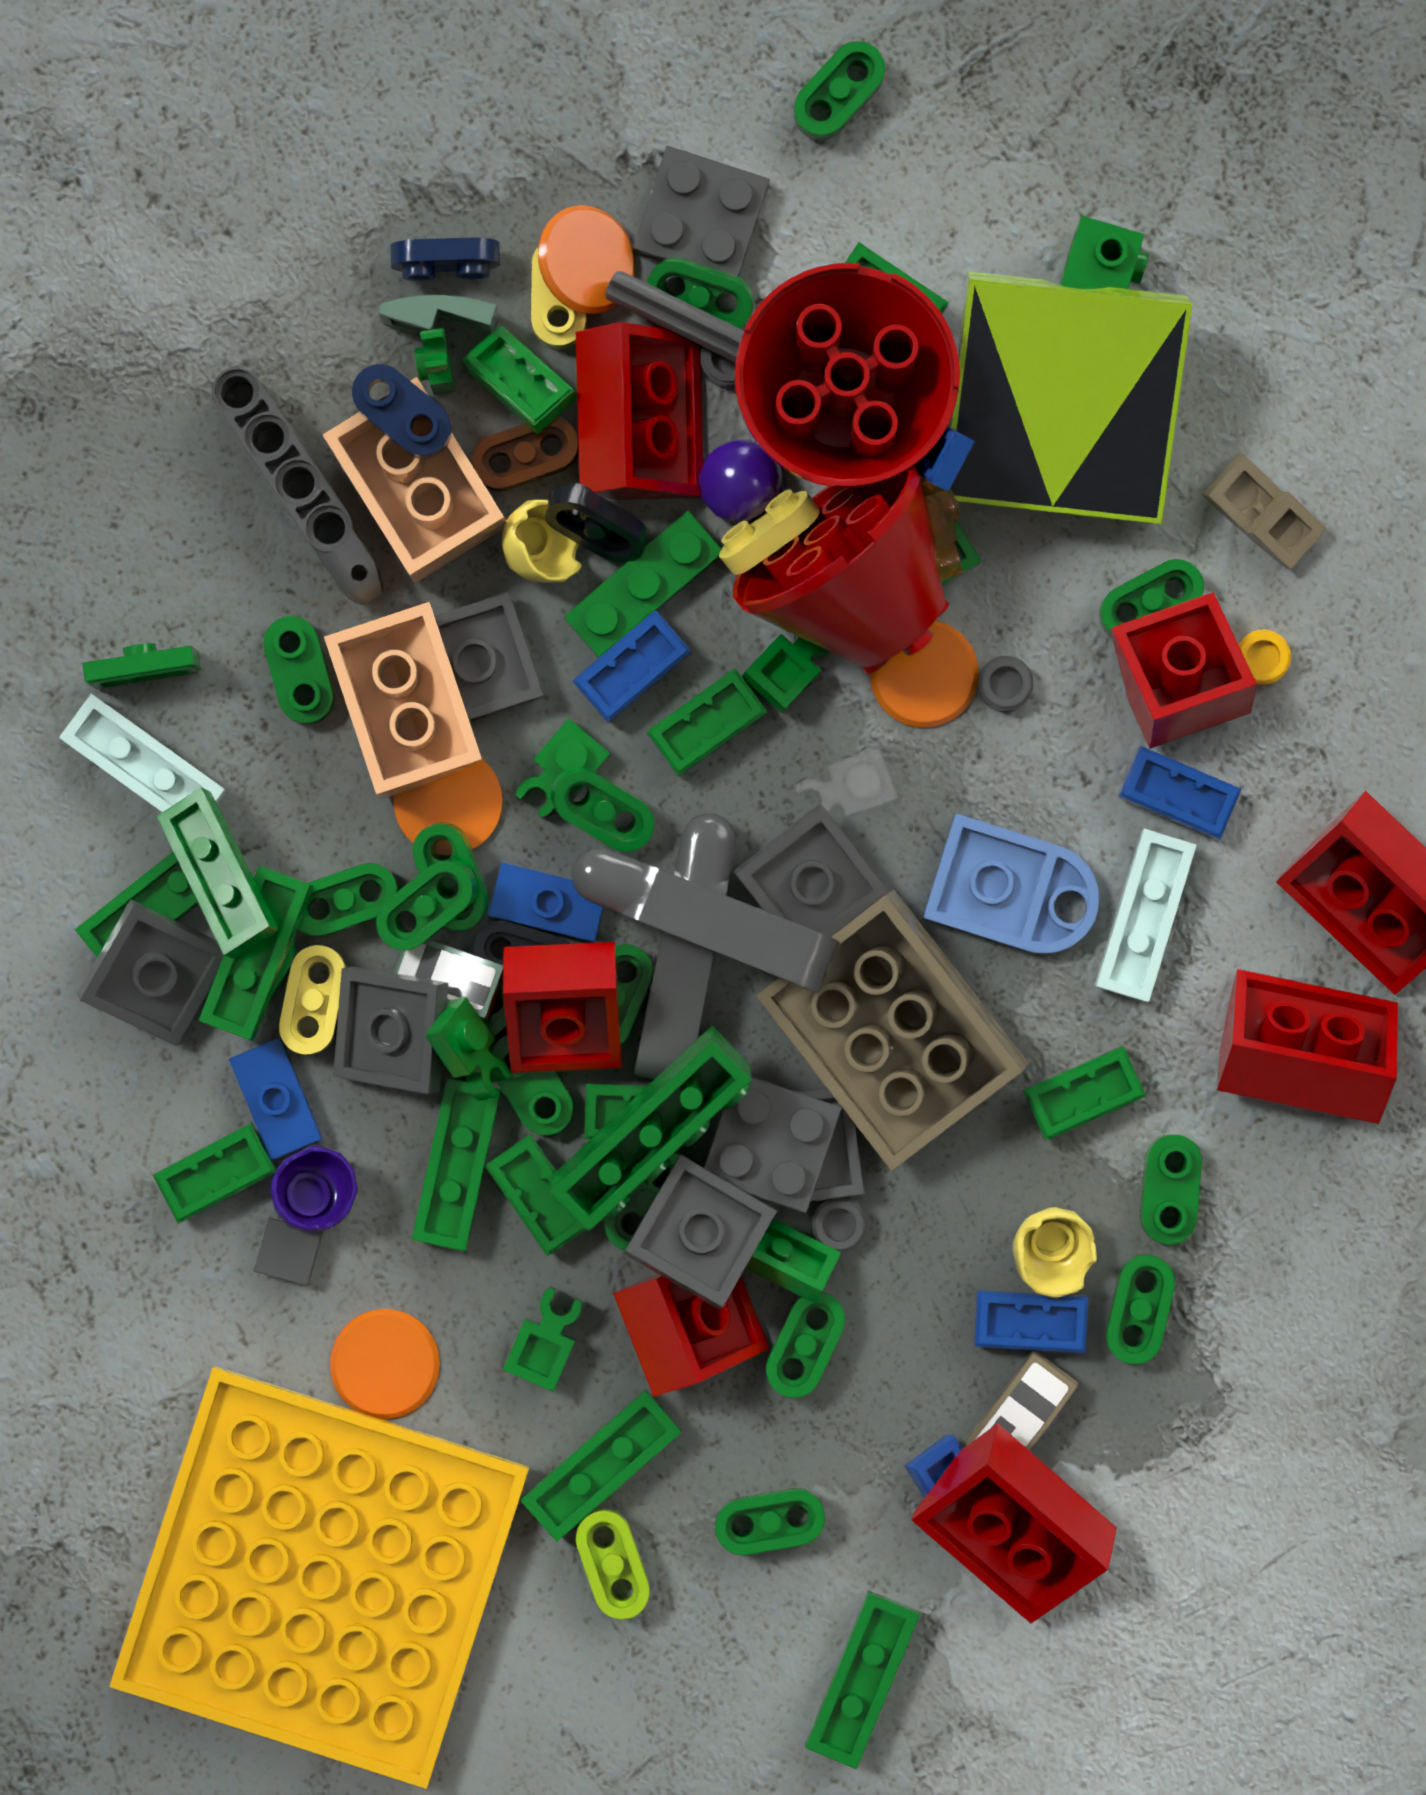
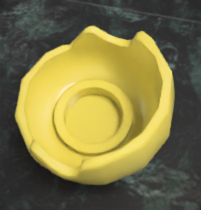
[502,500,582,583]
[1012,1207,1097,1299]

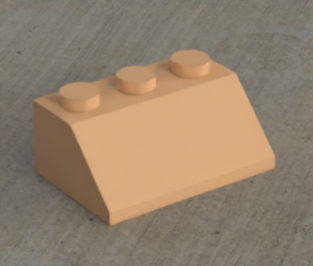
[324,602,482,799]

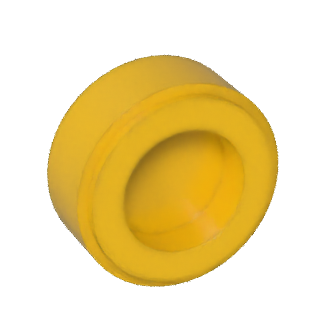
[1238,630,1291,686]

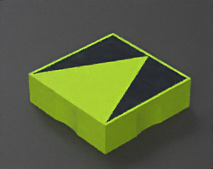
[941,271,1193,524]

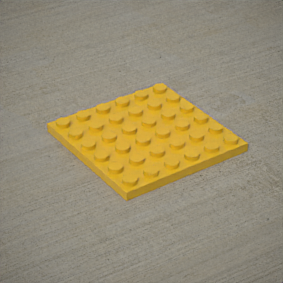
[109,1366,530,1789]

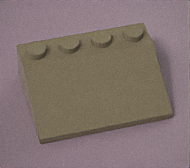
[756,889,1028,1171]

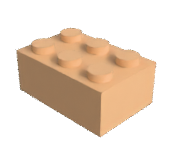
[323,377,506,583]

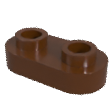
[472,417,579,492]

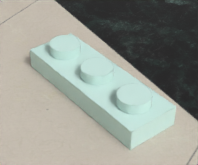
[59,693,227,812]
[1094,829,1197,1003]

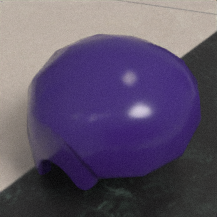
[698,439,787,523]
[270,1146,358,1233]

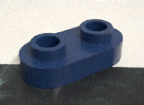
[390,237,500,281]
[352,364,452,459]

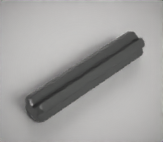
[605,271,744,362]

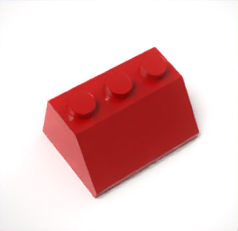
[575,322,703,500]
[1276,790,1426,995]
[1217,969,1398,1124]
[911,1423,1117,1624]

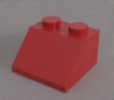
[1111,592,1257,749]
[503,942,621,1073]
[613,1274,770,1397]

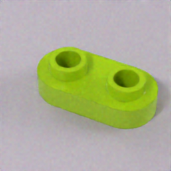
[576,1508,650,1620]

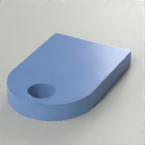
[922,814,1099,954]

